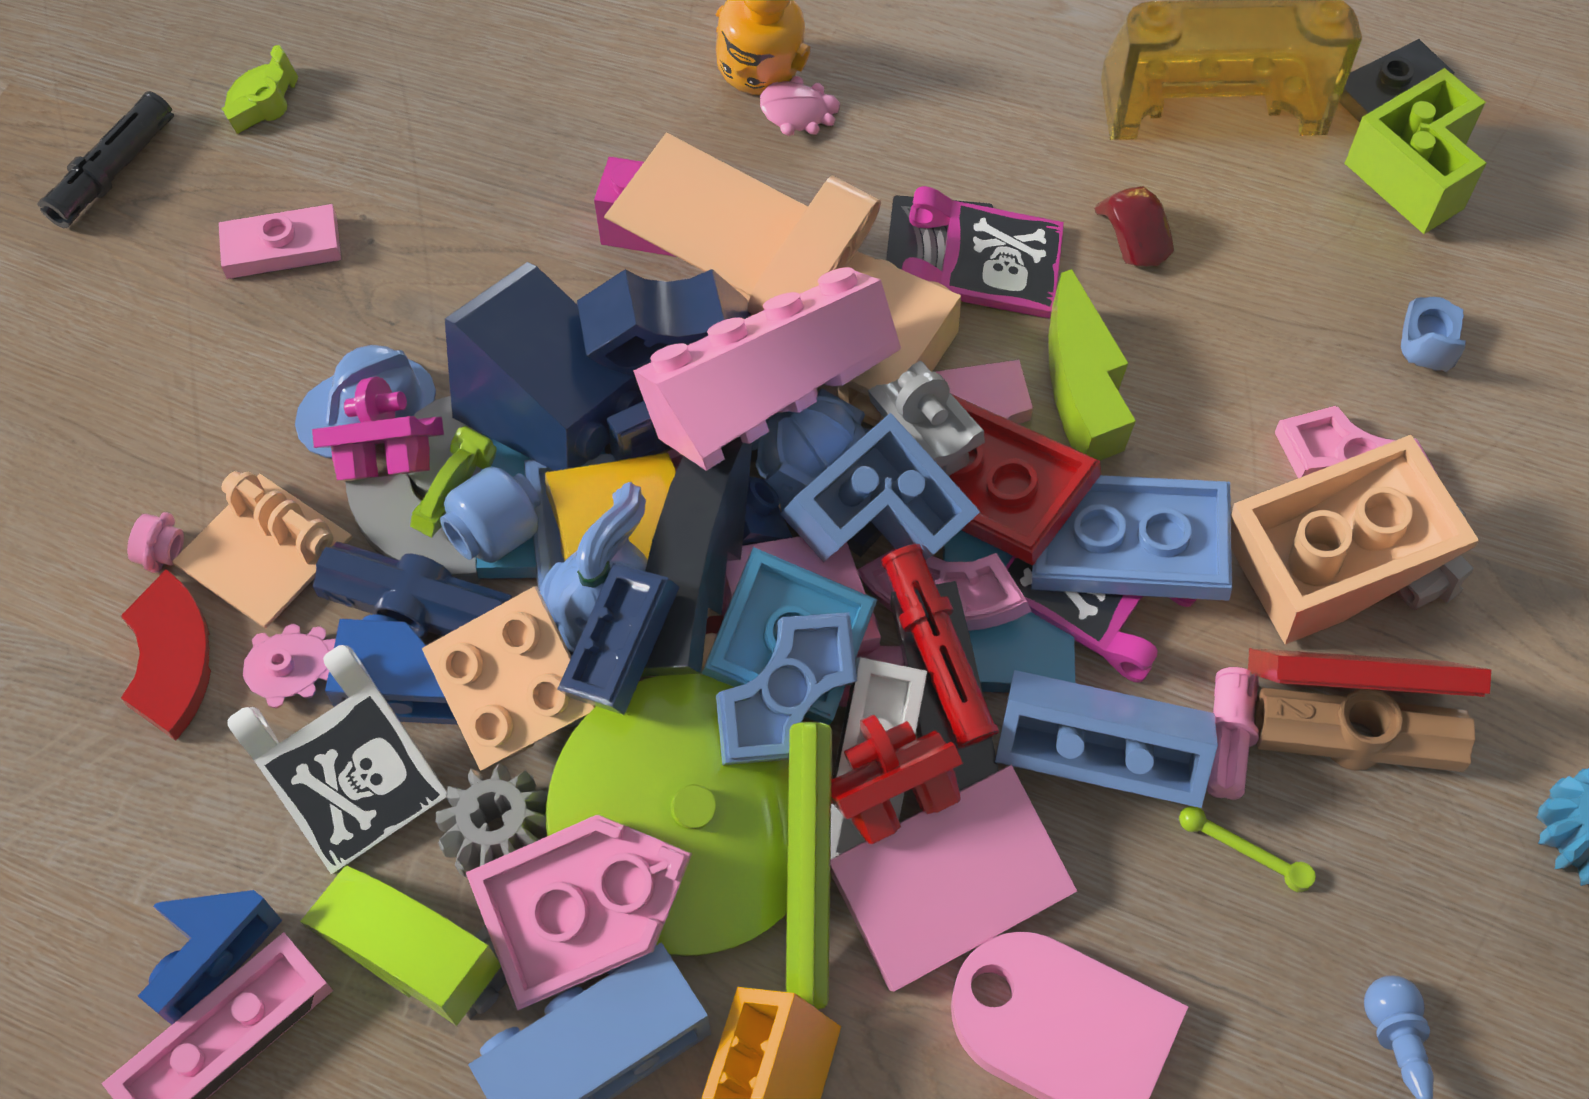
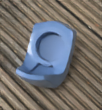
[1401,297,1466,372]

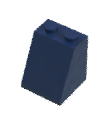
[445,262,644,471]

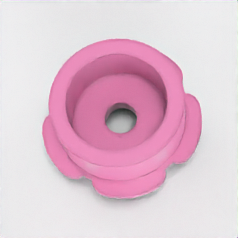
[127,512,184,573]

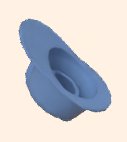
[295,345,436,458]

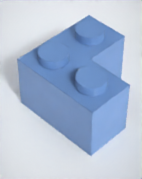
[780,413,980,562]

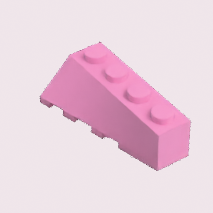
[633,267,901,471]

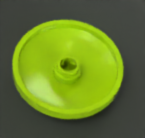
[546,674,789,956]

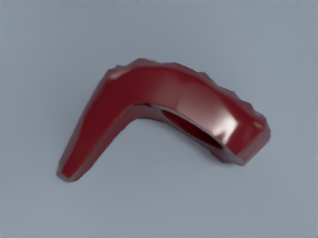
[1094,186,1174,267]

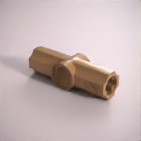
[1254,688,1475,772]

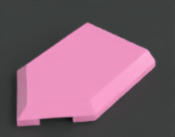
[466,815,692,1010]

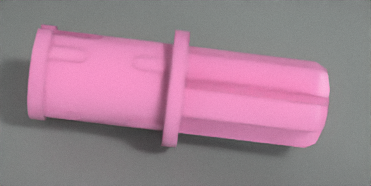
[1207,667,1259,800]

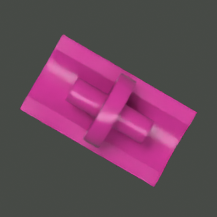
[312,376,444,480]

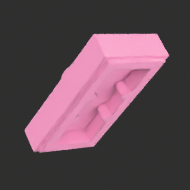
[219,204,341,279]

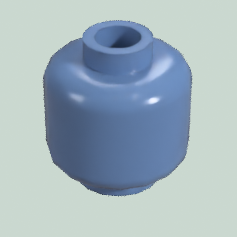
[440,467,541,563]

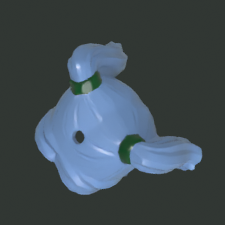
[540,482,709,652]

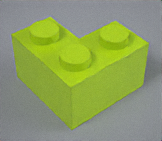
[1344,68,1487,234]

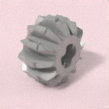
[436,762,548,878]

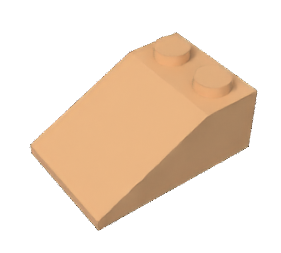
[1231,435,1479,645]

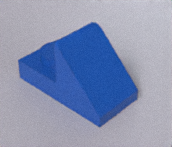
[138,890,282,1025]

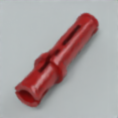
[881,544,999,749]

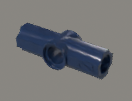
[313,541,513,639]

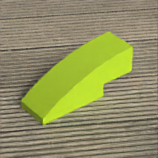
[1048,269,1136,461]
[300,865,501,1026]

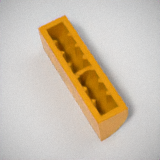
[702,987,841,1099]

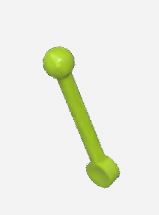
[1179,806,1316,892]

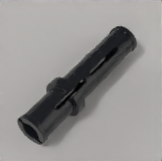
[37,91,174,228]

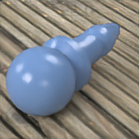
[1364,975,1434,1099]

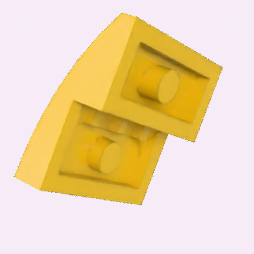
[545,453,676,562]

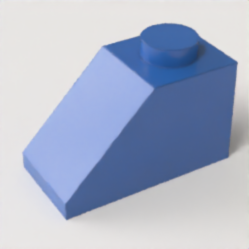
[325,615,458,725]

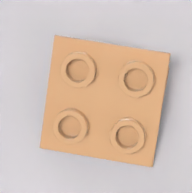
[172,471,353,629]
[422,586,596,771]

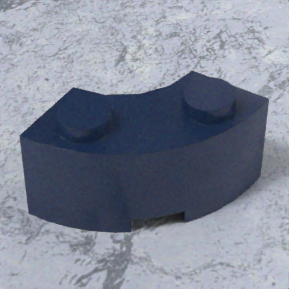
[577,269,751,376]

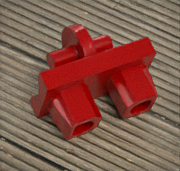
[831,715,963,844]

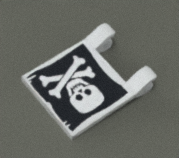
[227,645,447,874]

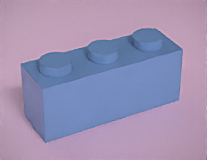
[995,670,1218,808]
[468,942,711,1099]

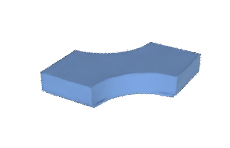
[716,612,857,765]

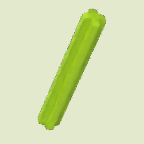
[786,722,832,1010]

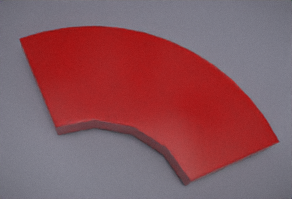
[121,569,211,741]

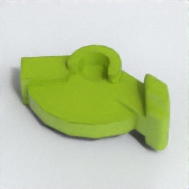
[221,45,298,134]
[410,426,497,538]

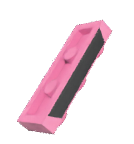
[102,932,333,1099]

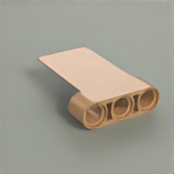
[604,132,881,315]

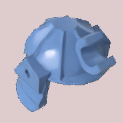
[752,388,870,528]

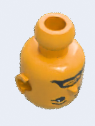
[716,0,811,95]

